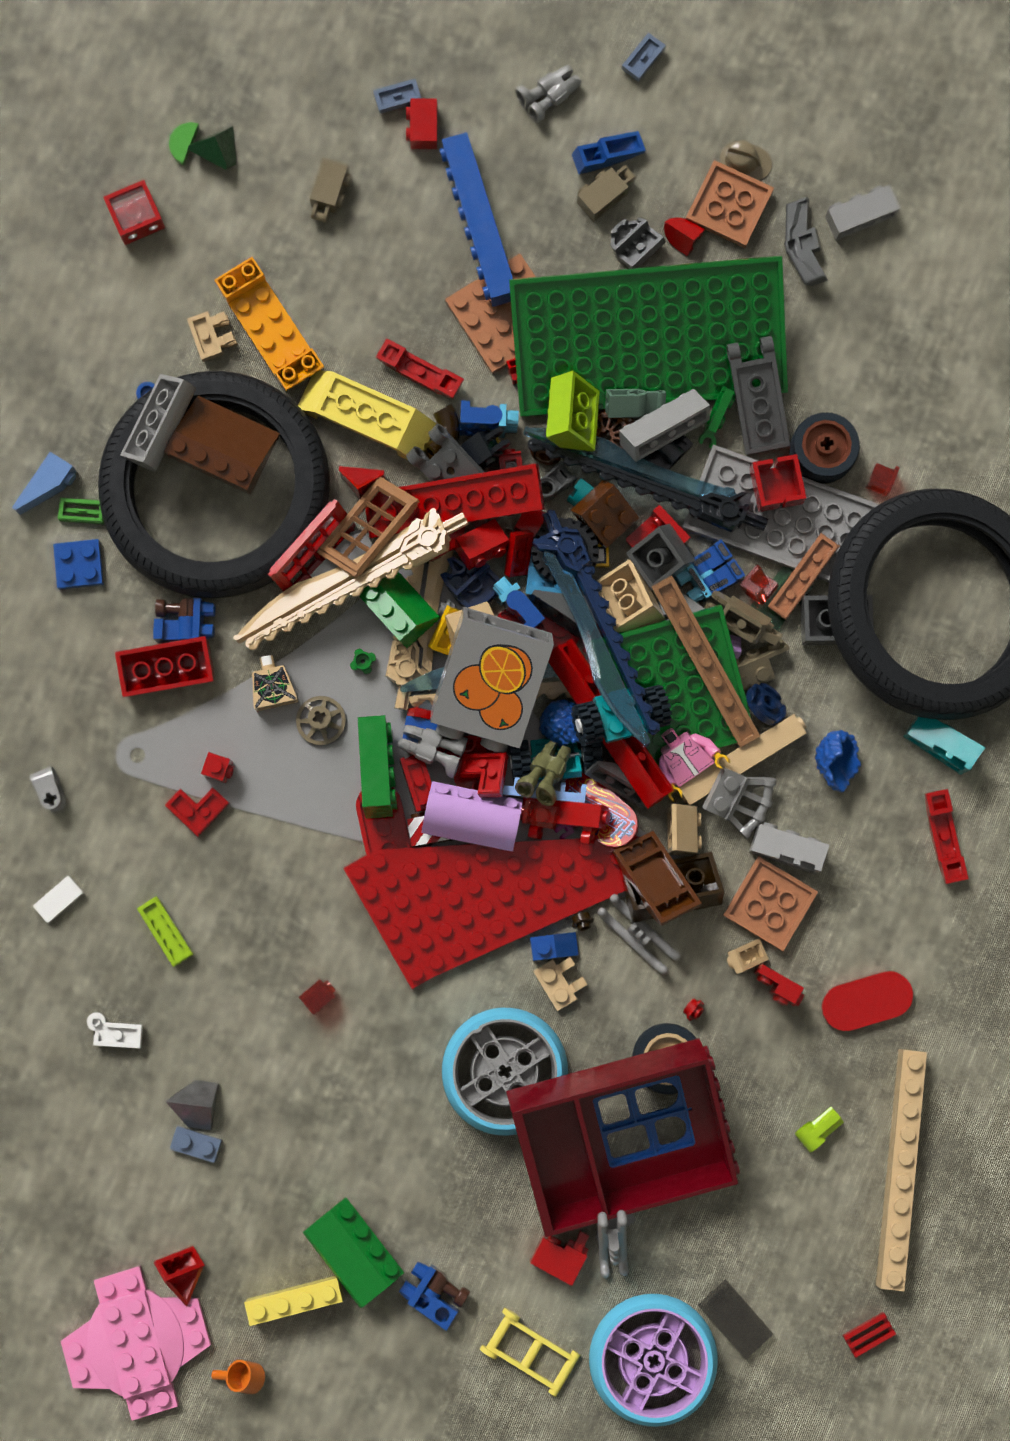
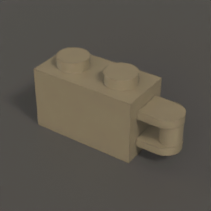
[309,158,352,223]
[577,165,636,222]

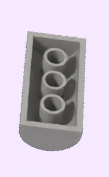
[120,374,196,472]

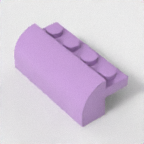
[421,781,523,852]

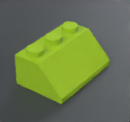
[546,371,600,452]

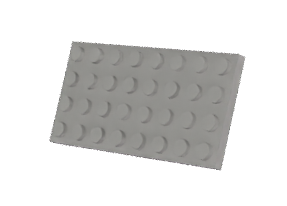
[682,444,879,582]

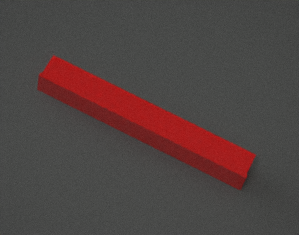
[548,639,674,809]

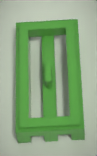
[58,497,104,525]

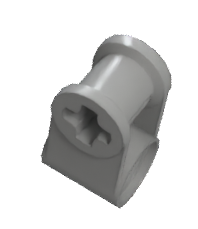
[30,766,66,812]

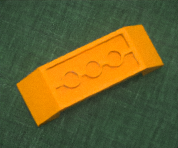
[214,257,324,391]

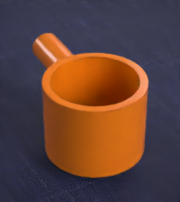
[211,1360,265,1394]

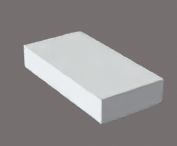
[33,875,84,924]

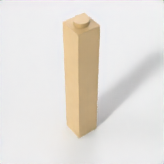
[677,714,806,806]

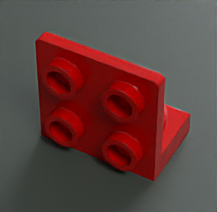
[625,505,691,548]

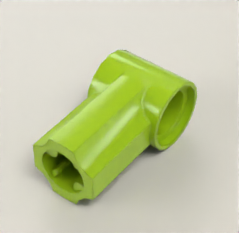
[795,1106,844,1153]

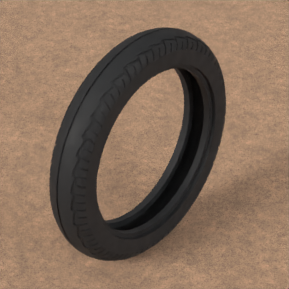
[98,371,330,598]
[828,488,1010,720]

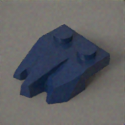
[440,557,500,608]

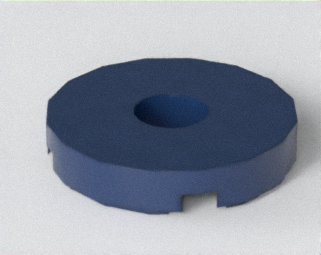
[746,683,786,726]

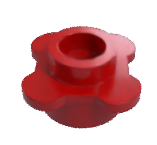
[683,998,704,1021]

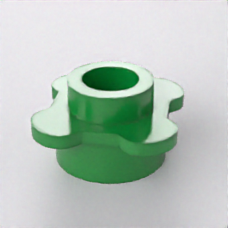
[350,649,376,674]

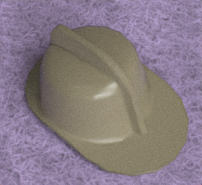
[720,140,772,180]

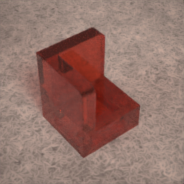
[866,463,900,496]
[740,565,779,605]

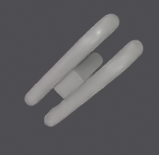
[597,894,681,975]
[597,1210,629,1278]

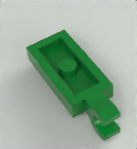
[698,386,735,449]

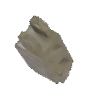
[704,590,783,646]

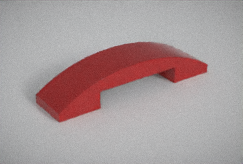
[376,338,464,399]
[925,789,969,884]

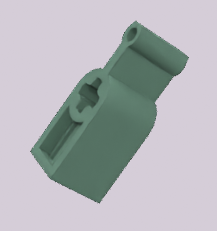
[605,389,666,418]

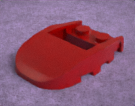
[399,735,494,812]

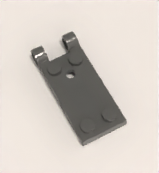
[726,336,790,455]
[406,424,502,528]

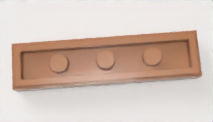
[768,533,839,620]

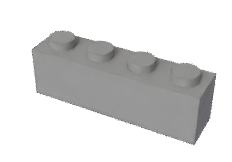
[619,389,710,462]

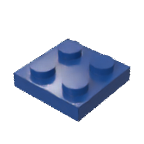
[53,539,104,590]

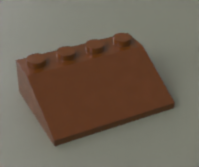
[164,396,280,495]

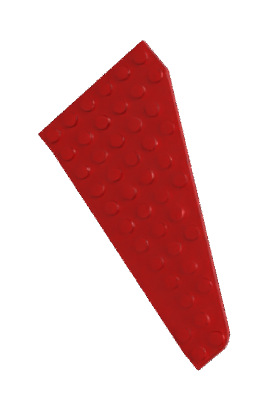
[343,836,639,989]

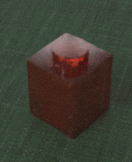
[299,979,336,1015]

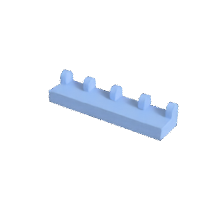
[503,777,587,803]

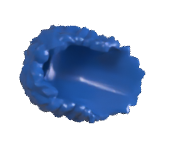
[539,699,579,747]
[815,730,861,793]

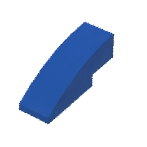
[571,131,646,174]

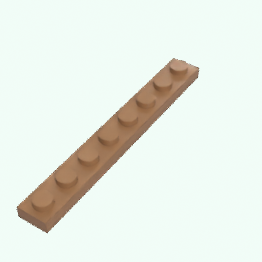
[651,576,760,747]

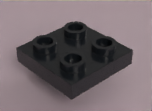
[642,435,693,477]

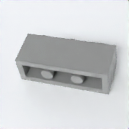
[825,185,900,240]

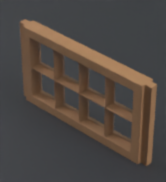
[317,477,420,578]

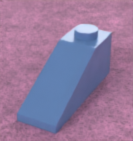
[12,452,77,515]

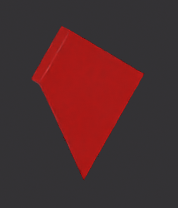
[339,466,385,499]
[154,1246,205,1307]

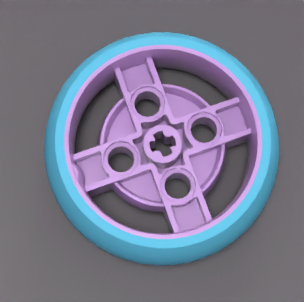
[589,1294,718,1427]

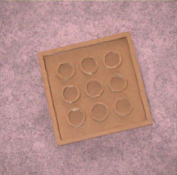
[445,253,535,375]

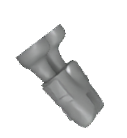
[515,65,582,123]
[397,725,468,778]

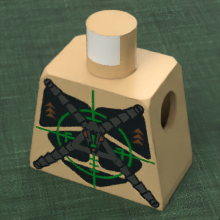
[252,655,299,712]

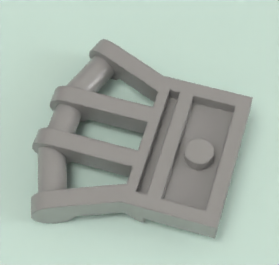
[702,766,776,839]

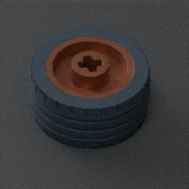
[790,412,860,484]

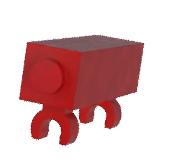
[520,797,610,845]

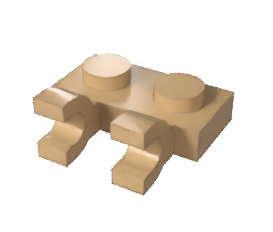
[187,311,238,362]
[533,957,587,1011]

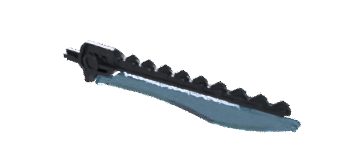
[523,426,768,533]

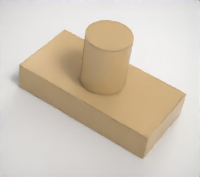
[727,938,769,974]

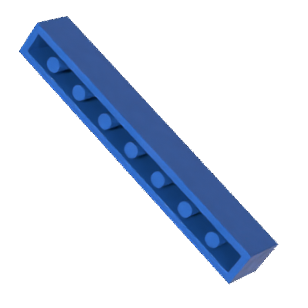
[439,132,513,307]

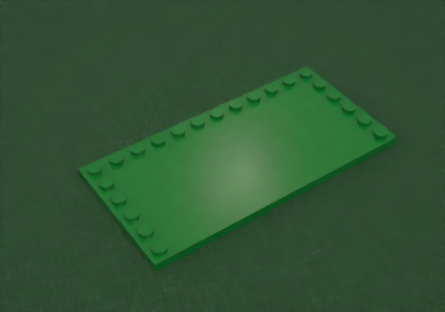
[509,256,788,416]

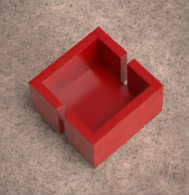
[749,454,806,513]

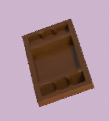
[613,831,702,926]

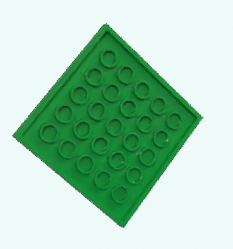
[587,605,751,765]

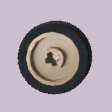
[632,1023,697,1095]

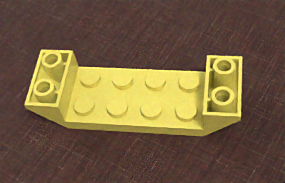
[298,370,437,460]

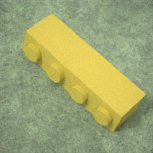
[244,1276,344,1326]

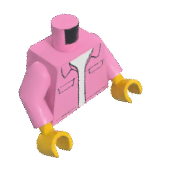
[659,728,730,802]

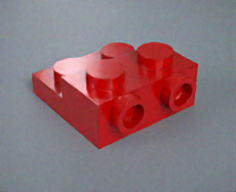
[753,964,805,1007]

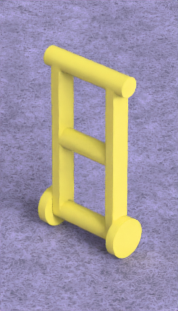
[480,1307,581,1397]

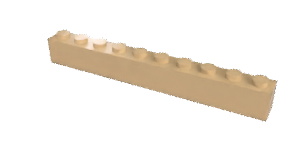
[876,1049,927,1292]

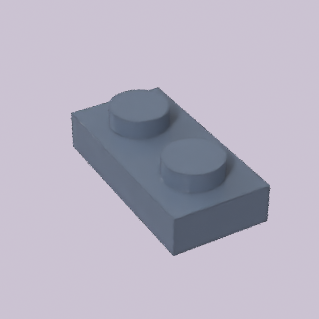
[621,32,666,82]
[373,79,421,114]
[170,1126,222,1163]

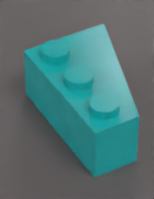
[903,716,985,775]

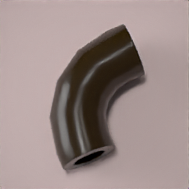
[424,404,460,459]

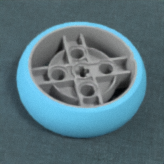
[442,1008,568,1136]

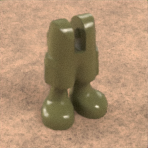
[515,741,571,806]

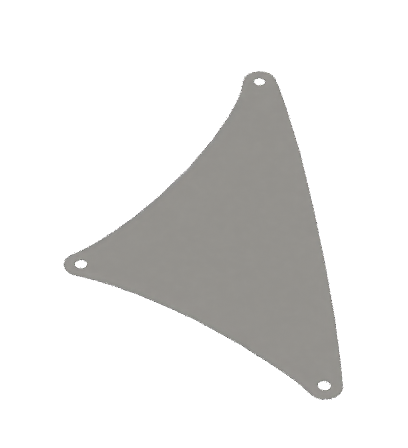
[116,563,681,897]

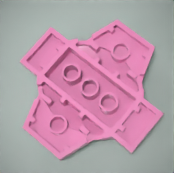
[60,1265,212,1421]

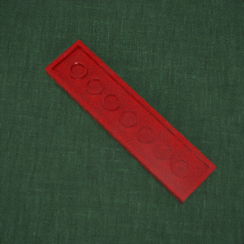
[363,463,545,538]

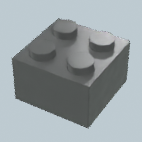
[626,524,696,590]

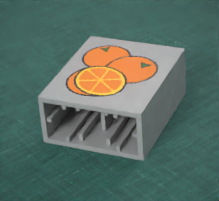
[430,607,554,752]

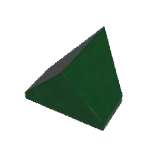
[187,126,236,170]

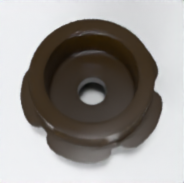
[572,912,594,931]

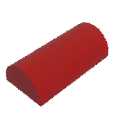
[115,636,215,697]

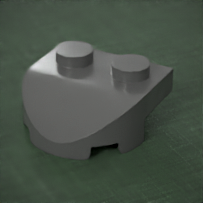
[610,217,666,269]

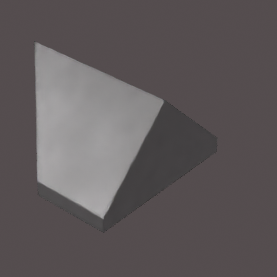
[165,1080,219,1130]

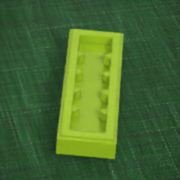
[137,896,194,967]

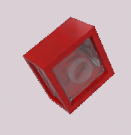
[103,180,165,245]

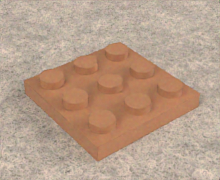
[685,160,774,248]
[722,856,818,952]

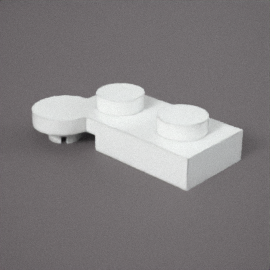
[87,1012,143,1048]

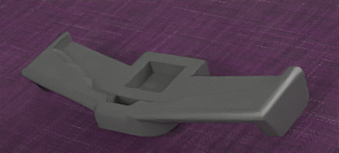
[784,197,828,286]

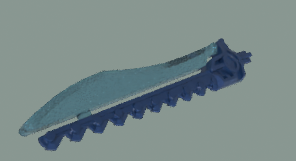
[533,510,660,747]

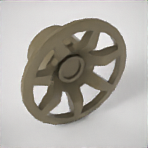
[296,696,346,745]

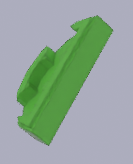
[169,122,199,166]

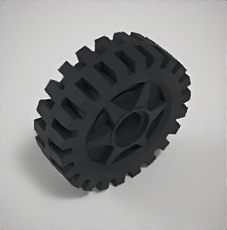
[531,517,599,586]

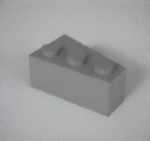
[749,822,829,874]

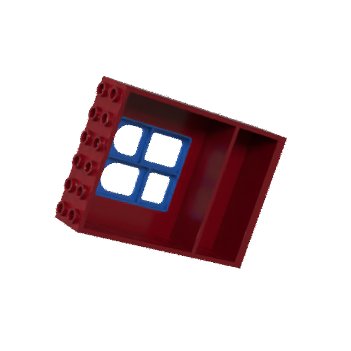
[506,1038,740,1237]

